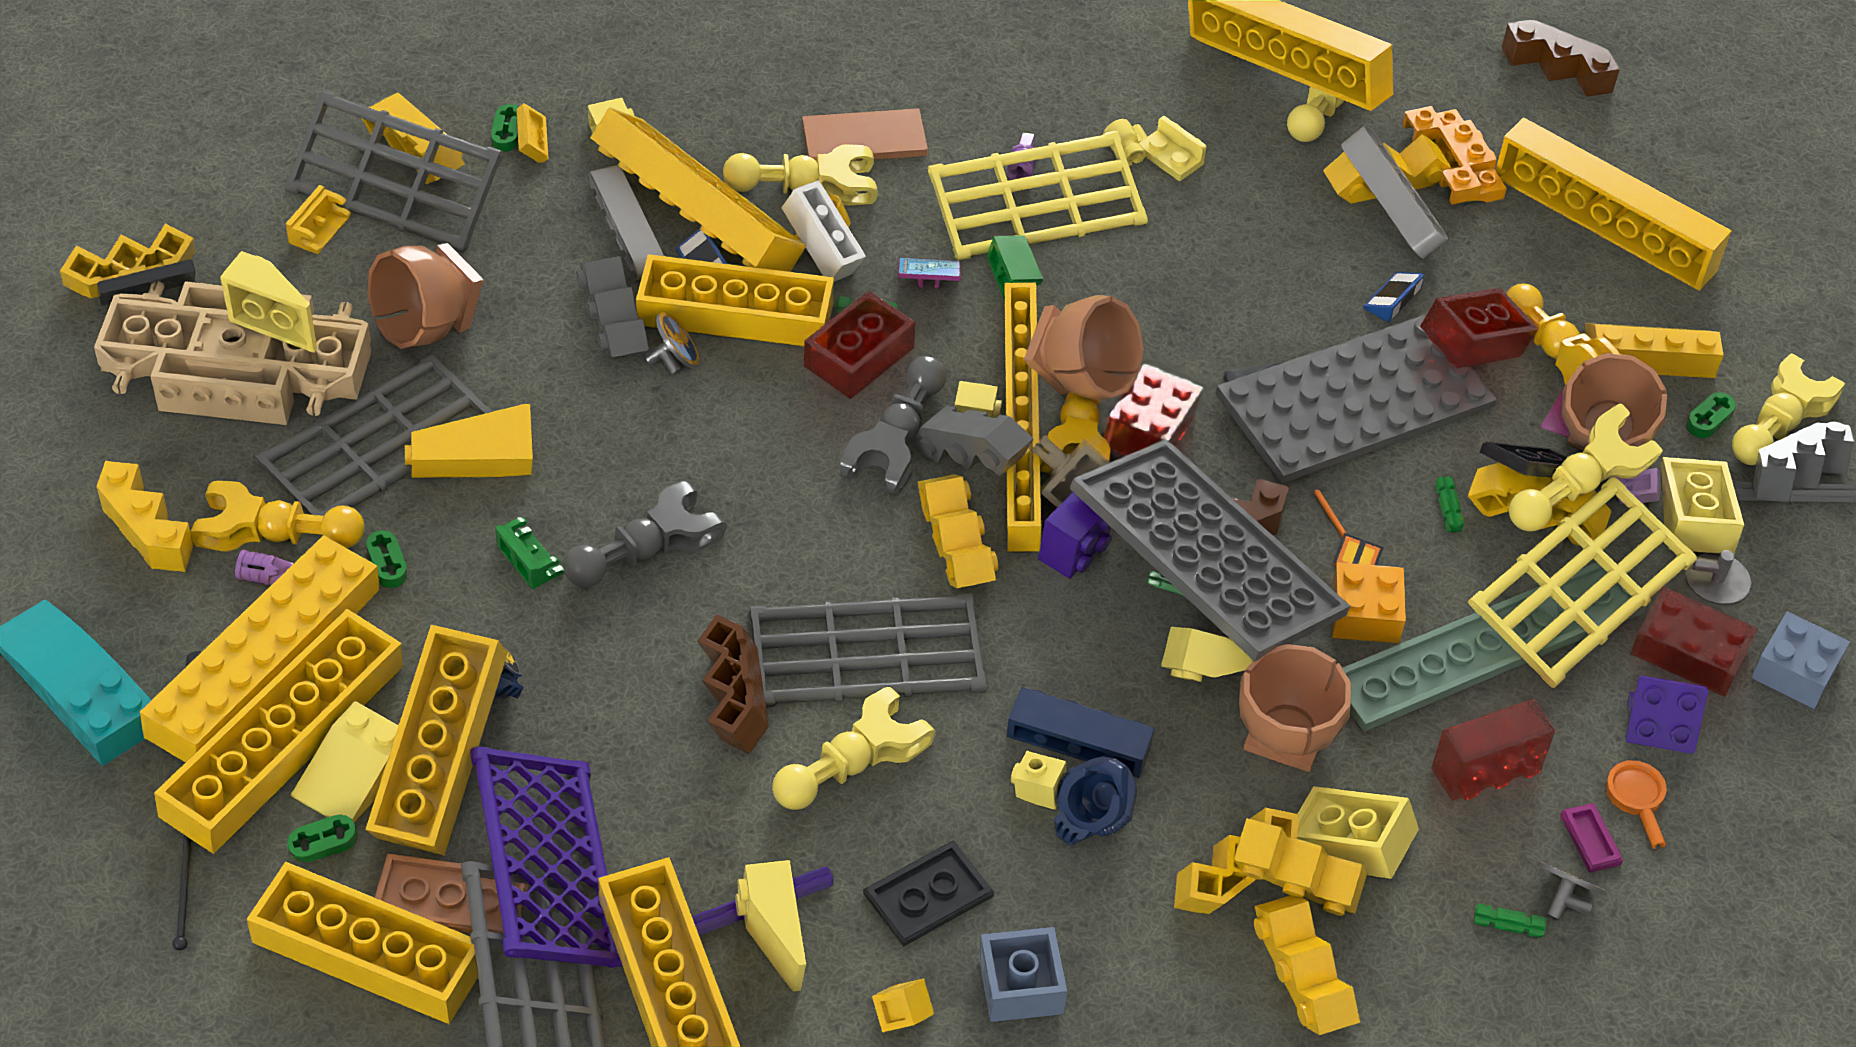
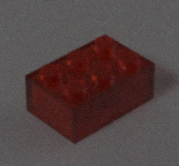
[1420,287,1538,368]
[804,290,916,399]
[1103,364,1203,456]
[1630,586,1758,697]
[1431,698,1556,801]

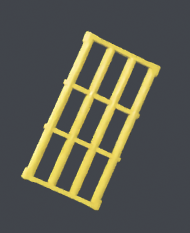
[928,130,1148,261]
[1468,477,1697,688]

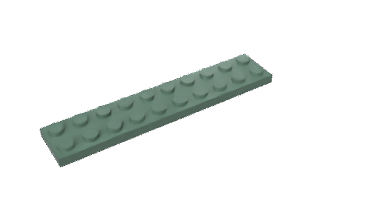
[1329,562,1646,732]

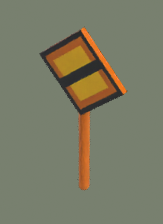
[1314,490,1384,566]

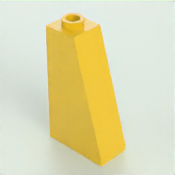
[405,404,533,478]

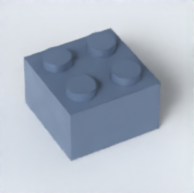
[1752,611,1850,709]
[978,927,1067,1022]

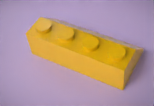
[1585,323,1724,378]

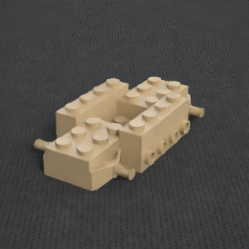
[94,281,371,425]

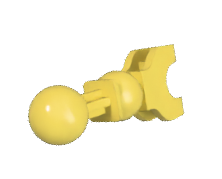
[1287,87,1344,142]
[723,145,878,206]
[1732,353,1846,465]
[1509,404,1663,532]
[772,687,935,810]

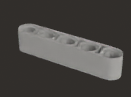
[1341,125,1448,259]
[588,165,664,281]

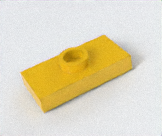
[517,103,548,163]

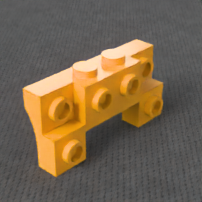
[1402,106,1507,205]

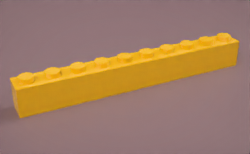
[1005,283,1041,552]

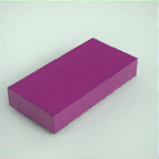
[1560,803,1623,873]

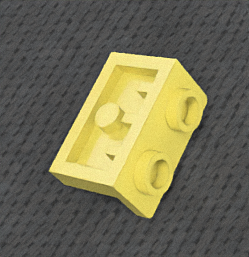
[1139,116,1206,181]

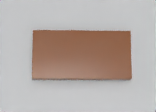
[802,108,928,161]
[375,853,529,934]

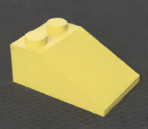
[220,251,317,353]
[1661,457,1744,554]
[1161,627,1253,682]
[291,701,399,822]
[1297,786,1419,879]
[735,860,806,992]

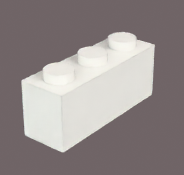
[782,180,866,282]

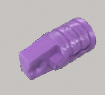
[1006,133,1037,180]
[235,550,294,586]

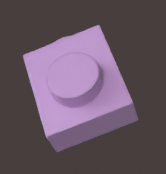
[1608,468,1660,505]

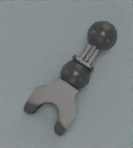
[840,355,947,496]
[563,481,727,587]

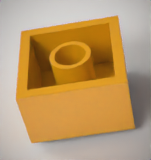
[1331,562,1406,643]

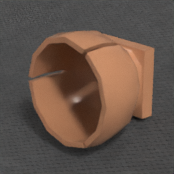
[367,243,484,349]
[1024,295,1144,401]
[1561,353,1667,450]
[1239,644,1351,772]

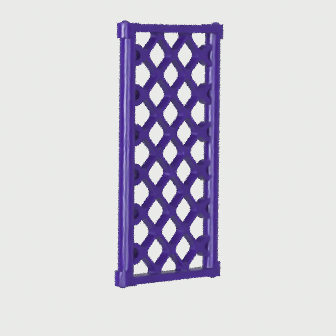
[470,746,623,968]

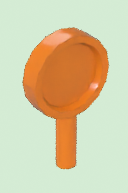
[1605,760,1667,849]

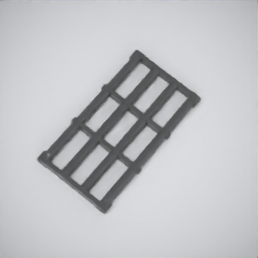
[285,90,503,253]
[253,353,493,516]
[749,592,988,706]
[461,861,605,1047]

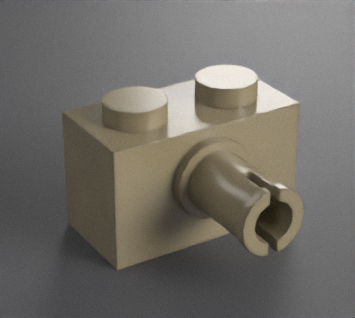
[1031,435,1109,508]

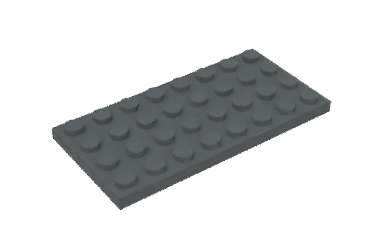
[1215,314,1497,484]
[1070,439,1351,662]

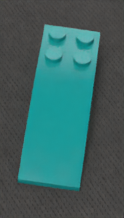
[0,600,151,766]

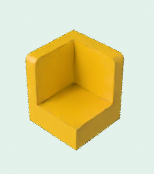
[872,978,934,1032]

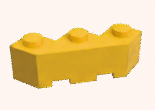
[361,93,465,184]
[1323,134,1452,204]
[60,223,195,298]
[97,461,193,572]
[1468,463,1612,546]
[917,474,998,588]
[1174,807,1299,914]
[1234,818,1367,916]
[1254,895,1360,1035]

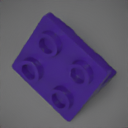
[1625,675,1708,754]

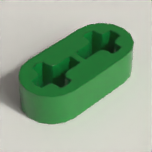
[491,104,518,152]
[1686,392,1736,438]
[366,530,407,588]
[287,814,358,862]

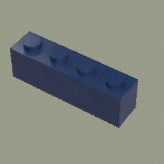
[1006,687,1155,778]

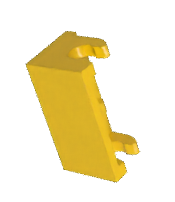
[286,185,351,255]

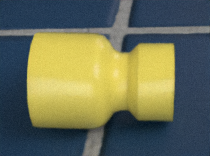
[1104,119,1148,166]

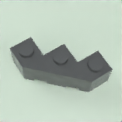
[576,256,649,358]
[914,406,1034,477]
[1752,422,1854,502]

